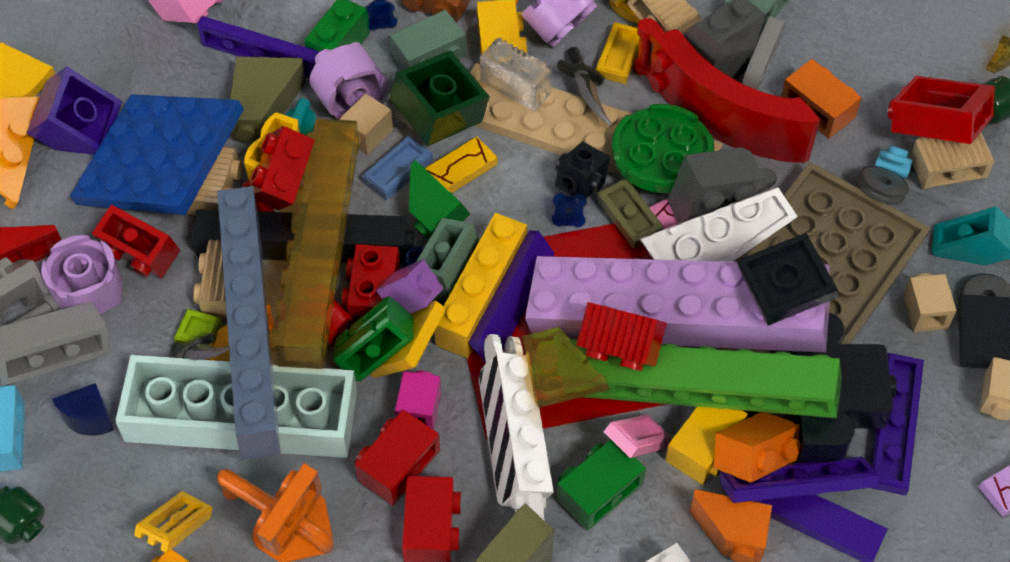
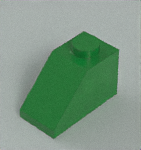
[409,160,470,239]

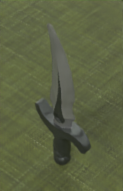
[557,47,612,126]
[171,332,232,360]

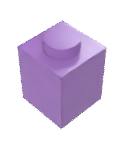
[376,259,443,314]

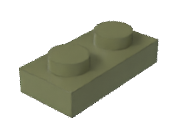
[597,179,664,250]

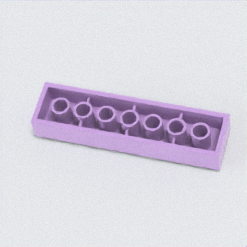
[525,256,830,353]

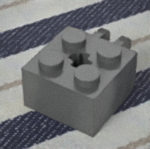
[668,147,777,224]

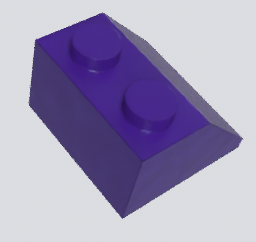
[26,66,122,155]

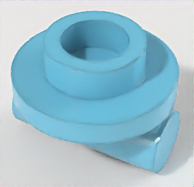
[875,145,913,179]

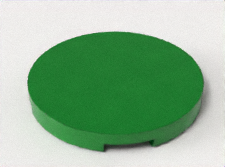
[611,104,714,193]

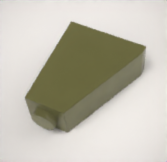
[230,57,306,142]
[475,503,554,562]

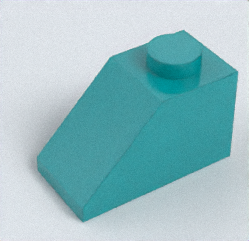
[931,206,1010,266]

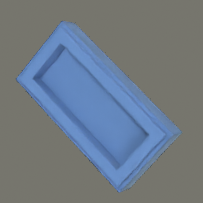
[361,135,433,201]

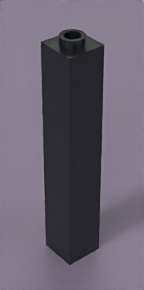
[192,209,414,265]

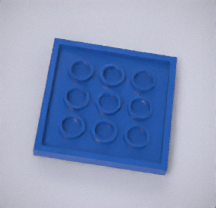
[70,94,244,215]

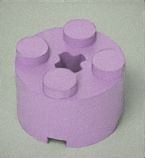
[521,0,598,47]
[310,42,387,120]
[41,235,123,314]

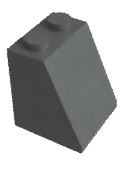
[684,0,765,79]

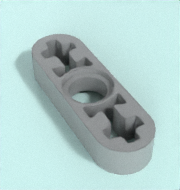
[742,16,786,90]

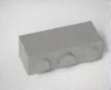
[0,302,110,386]

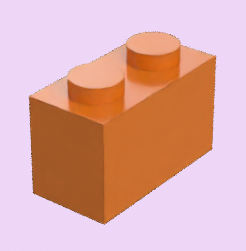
[781,59,862,139]
[714,412,801,483]

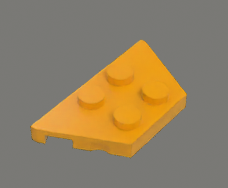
[0,97,40,209]

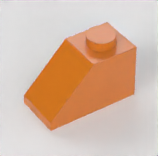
[690,489,772,562]

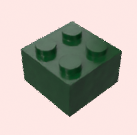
[390,50,490,146]

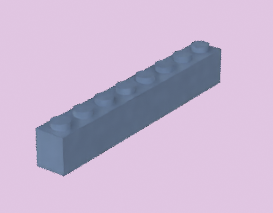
[217,186,281,460]

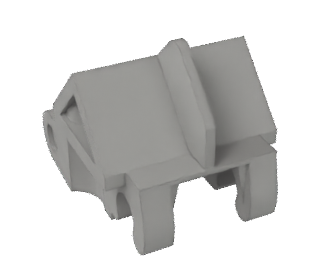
[0,257,61,327]

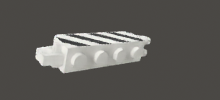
[479,334,554,520]

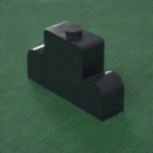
[790,313,896,462]

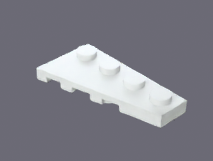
[639,187,798,262]

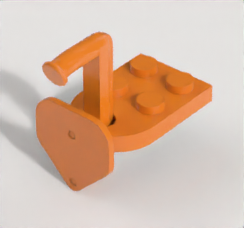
[217,463,334,562]

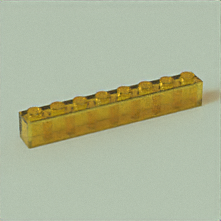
[270,119,359,369]

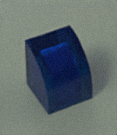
[52,383,114,436]

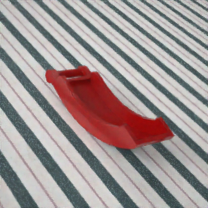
[633,18,820,163]

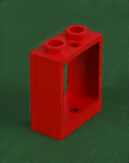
[888,75,995,144]

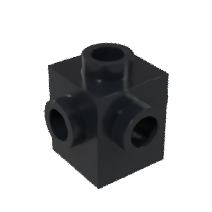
[555,141,611,202]

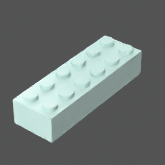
[115,355,357,458]

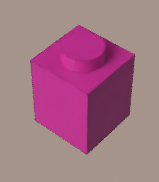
[395,370,442,430]

